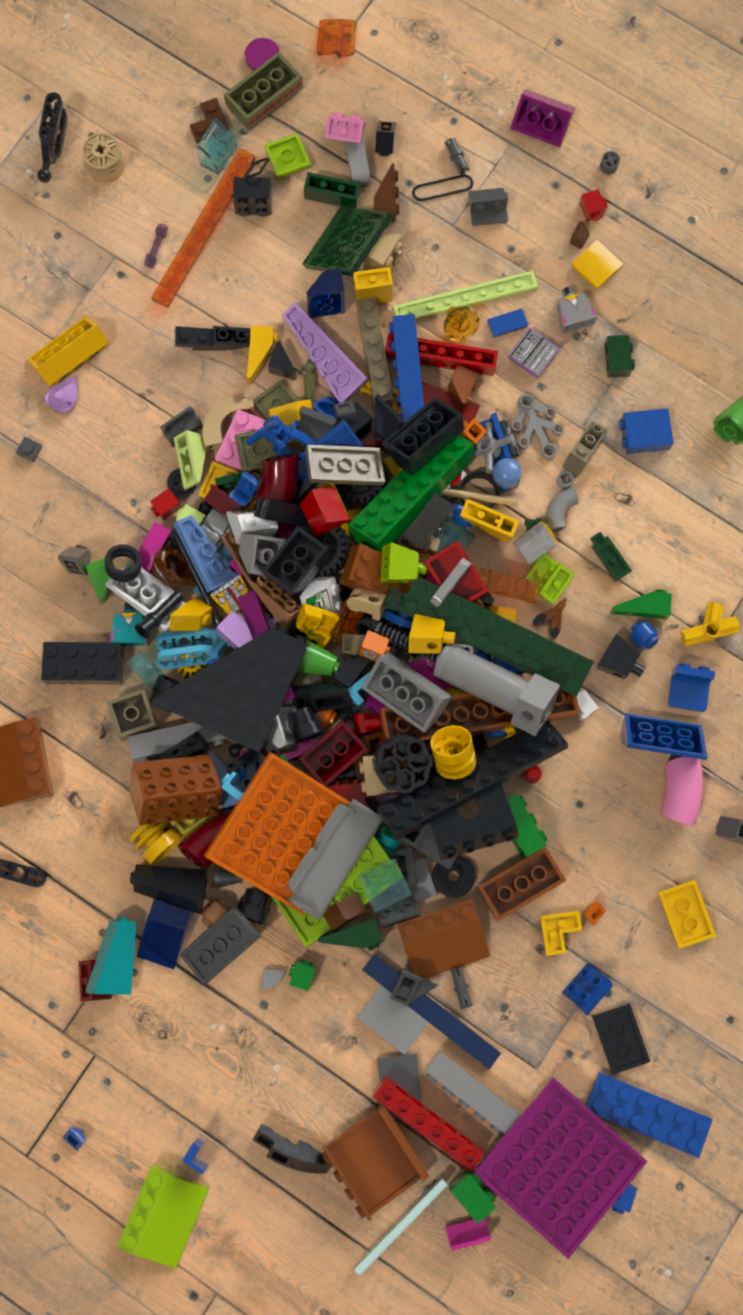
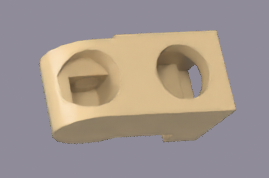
[346,588,386,621]

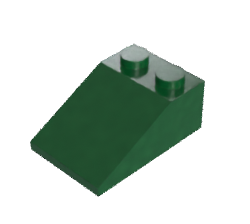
[318,919,383,951]

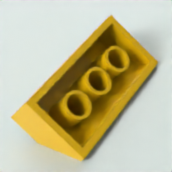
[27,316,109,386]

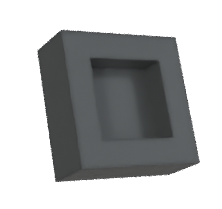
[15,437,42,463]

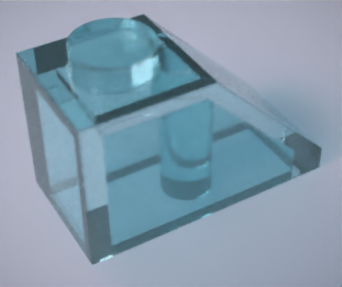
[126,650,164,689]

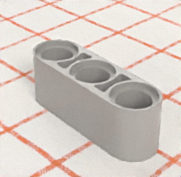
[345,135,370,186]

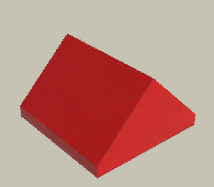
[300,487,350,538]

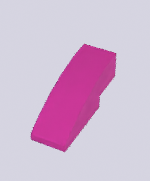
[139,522,171,574]

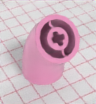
[660,757,703,826]

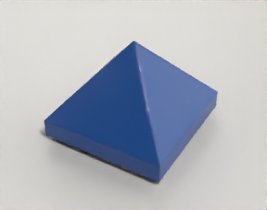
[63,1127,86,1151]

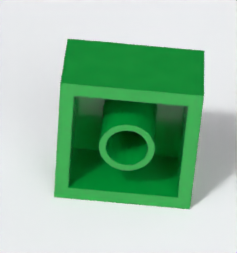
[448,1169,496,1224]

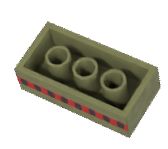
[224,52,303,131]

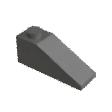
[58,545,91,576]

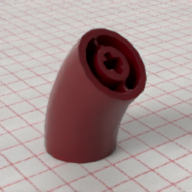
[254,454,298,502]
[177,809,233,870]

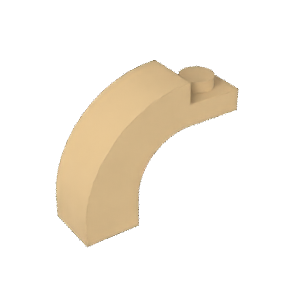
[203,397,255,452]

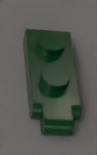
[590,532,632,582]

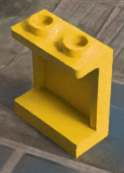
[353,267,393,307]

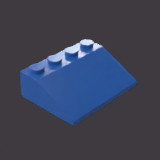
[621,713,707,760]

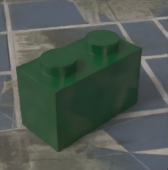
[604,335,635,378]

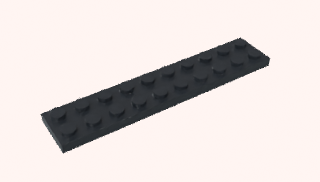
[377,721,568,840]

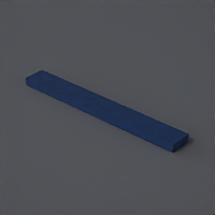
[362,954,501,1070]

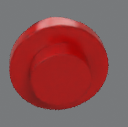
[522,766,542,784]

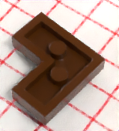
[190,98,230,144]

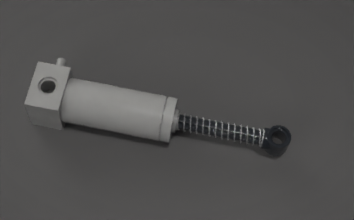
[355,612,560,736]

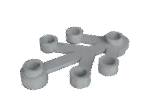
[511,394,564,460]

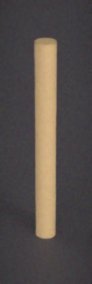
[443,488,519,506]

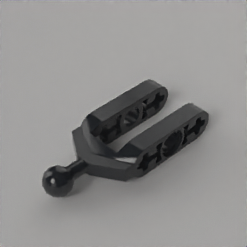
[37,92,68,183]

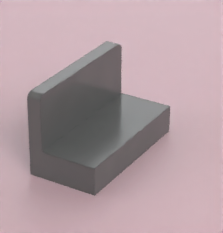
[296,405,338,440]

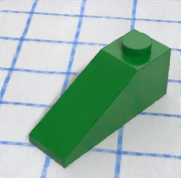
[610,590,672,620]

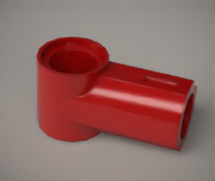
[353,713,382,735]

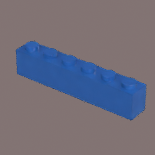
[389,314,424,423]

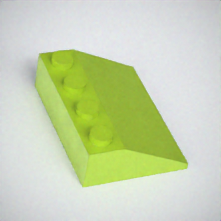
[117,1164,209,1268]

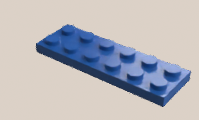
[586,1072,713,1158]

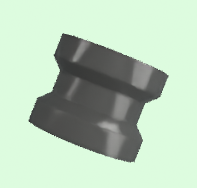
[600,151,620,175]

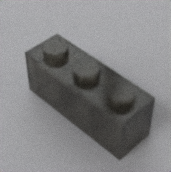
[401,493,454,556]

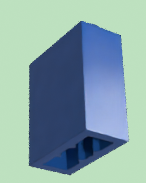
[619,408,674,454]

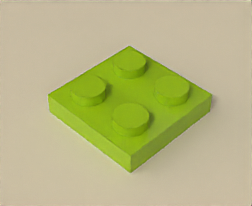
[264,133,311,179]

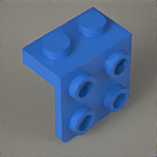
[668,663,715,712]

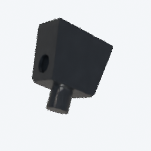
[596,634,646,679]

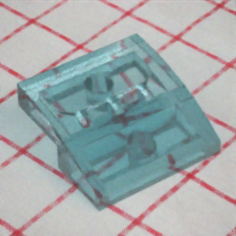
[358,858,412,914]

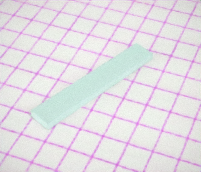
[354,1177,447,1275]

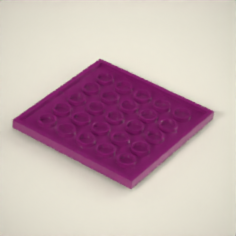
[473,1077,648,1259]

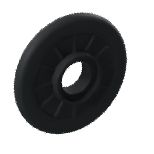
[432,855,475,898]

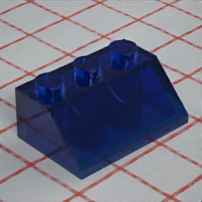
[306,269,345,318]

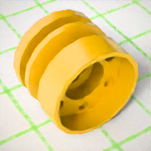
[430,725,477,779]
[129,822,182,865]

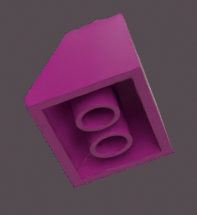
[510,89,575,147]

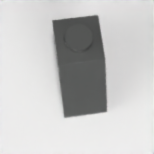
[715,816,743,845]

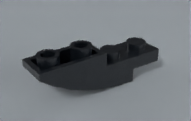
[175,326,250,351]
[252,1124,332,1174]

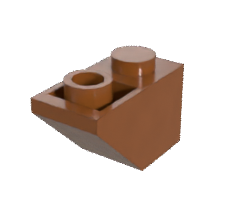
[447,364,478,412]

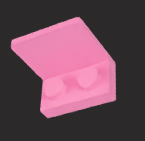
[325,112,366,144]

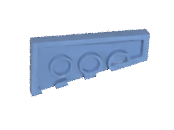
[173,515,238,593]

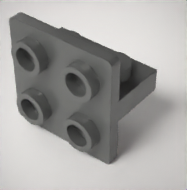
[468,188,508,226]
[373,889,420,929]

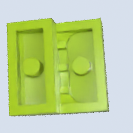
[520,554,575,605]

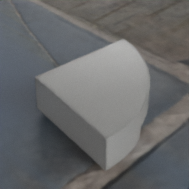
[262,969,284,989]

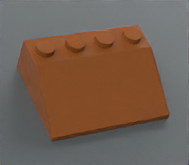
[0,717,54,807]
[397,899,490,978]

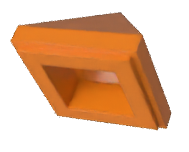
[584,901,606,926]

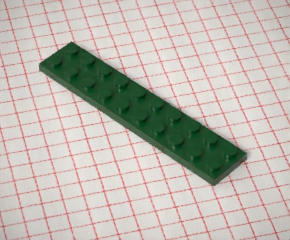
[399,576,594,697]

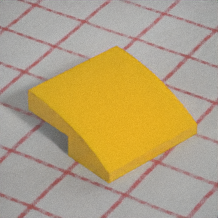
[570,240,624,290]

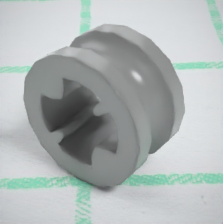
[556,470,574,489]

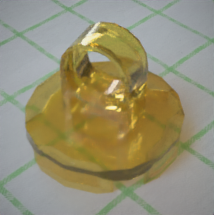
[443,306,480,342]

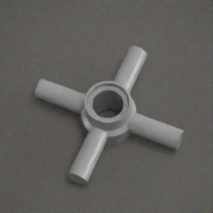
[474,422,515,474]

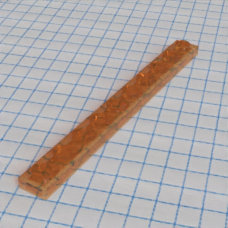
[151,148,256,308]

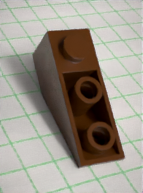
[374,163,399,223]

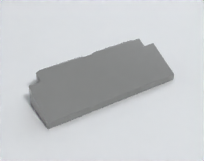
[287,799,383,920]

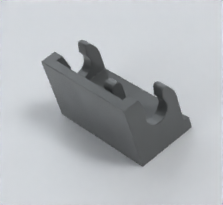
[160,406,203,448]
[392,847,418,895]

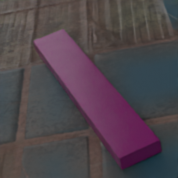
[238,590,295,703]

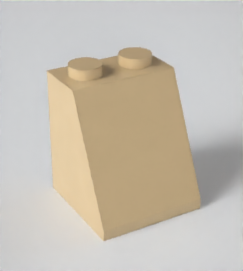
[359,753,409,798]

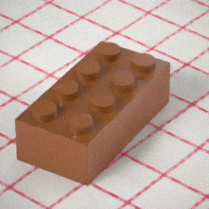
[339,543,427,610]
[476,846,566,922]

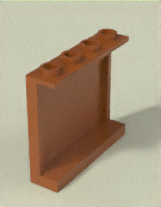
[322,1105,429,1221]

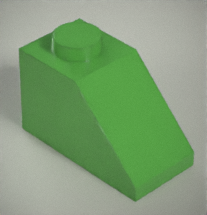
[85,558,116,604]

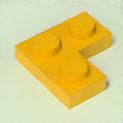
[540,911,582,956]

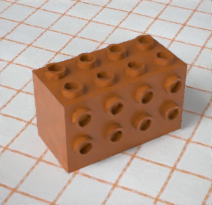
[129,755,222,825]

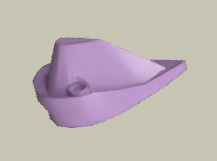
[45,376,77,414]

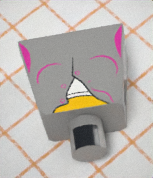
[557,286,597,334]

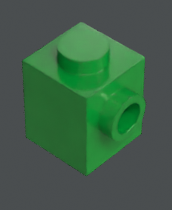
[288,959,316,991]

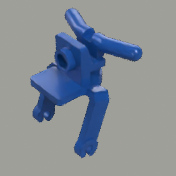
[246,415,318,463]

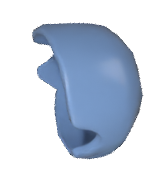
[493,458,521,489]

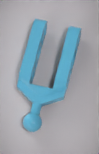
[156,627,230,669]

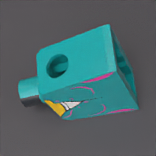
[110,602,149,647]

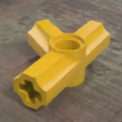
[680,602,740,647]

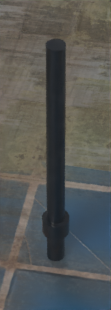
[173,535,224,628]

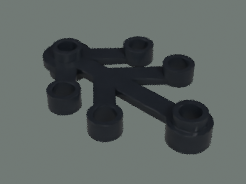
[226,740,279,793]

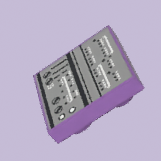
[508,328,560,379]

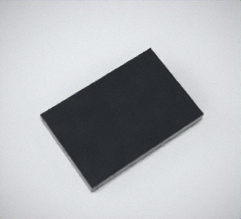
[592,1003,650,1075]

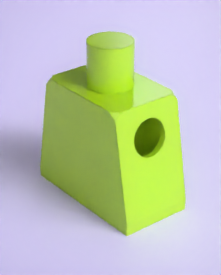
[380,543,427,583]

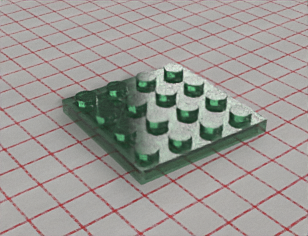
[302,206,393,277]

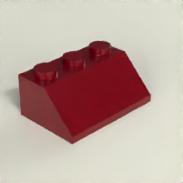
[298,720,368,787]

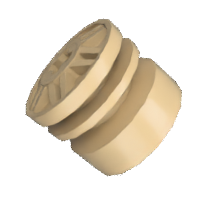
[82,133,125,183]

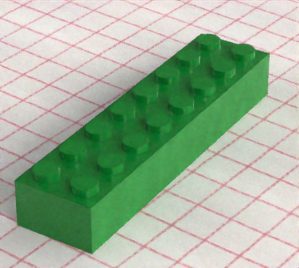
[348,435,475,553]

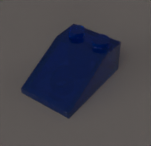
[136,899,194,969]

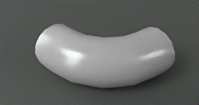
[545,487,579,533]

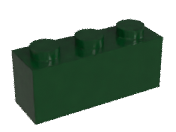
[304,172,361,210]

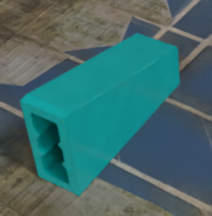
[86,917,136,995]

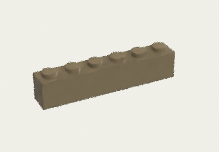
[357,297,393,411]

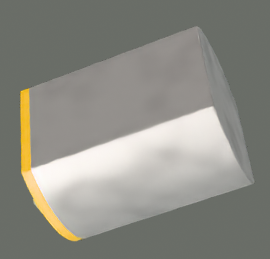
[512,521,559,565]

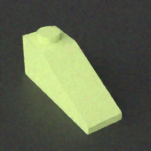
[174,430,206,490]

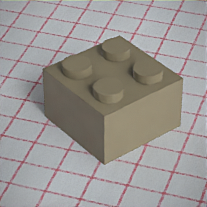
[107,689,159,741]

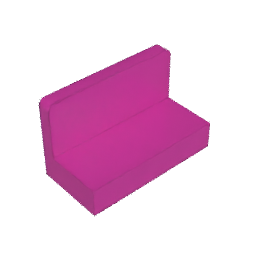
[445,1218,491,1251]

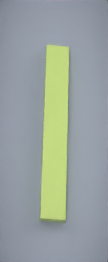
[393,271,538,321]

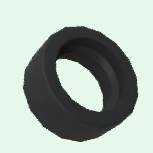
[105,544,141,582]

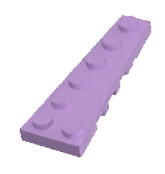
[282,302,369,403]

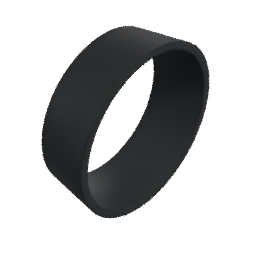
[459,471,500,508]

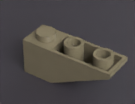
[562,421,608,476]

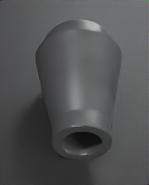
[213,868,242,888]

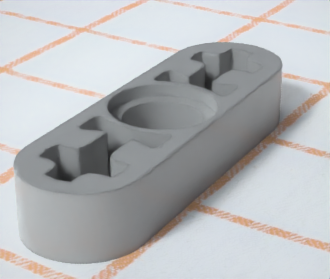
[430,558,472,607]

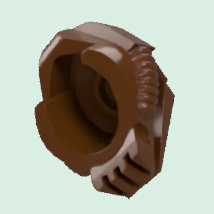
[151,548,196,588]

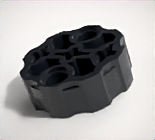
[372,732,433,793]

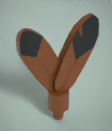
[533,598,567,638]

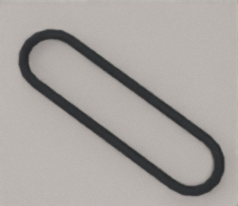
[245,158,269,178]
[412,174,473,201]

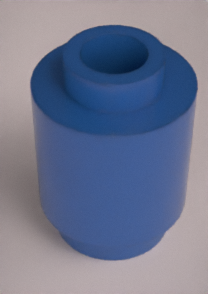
[448,502,473,529]

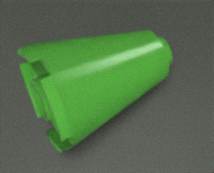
[713,395,743,445]
[295,634,341,676]

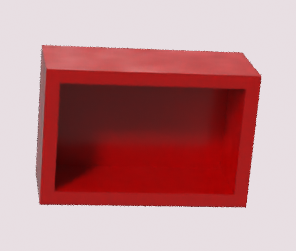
[424,541,489,601]

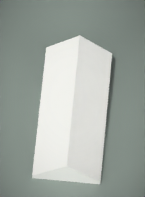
[105,560,186,632]

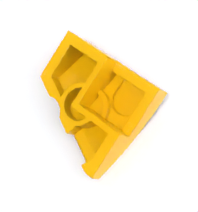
[296,603,339,648]

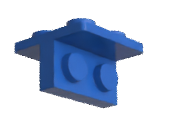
[562,964,613,1015]

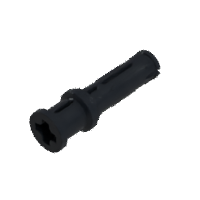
[135,591,184,638]

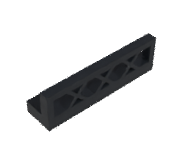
[150,731,210,761]

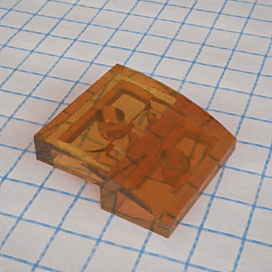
[316,19,357,57]

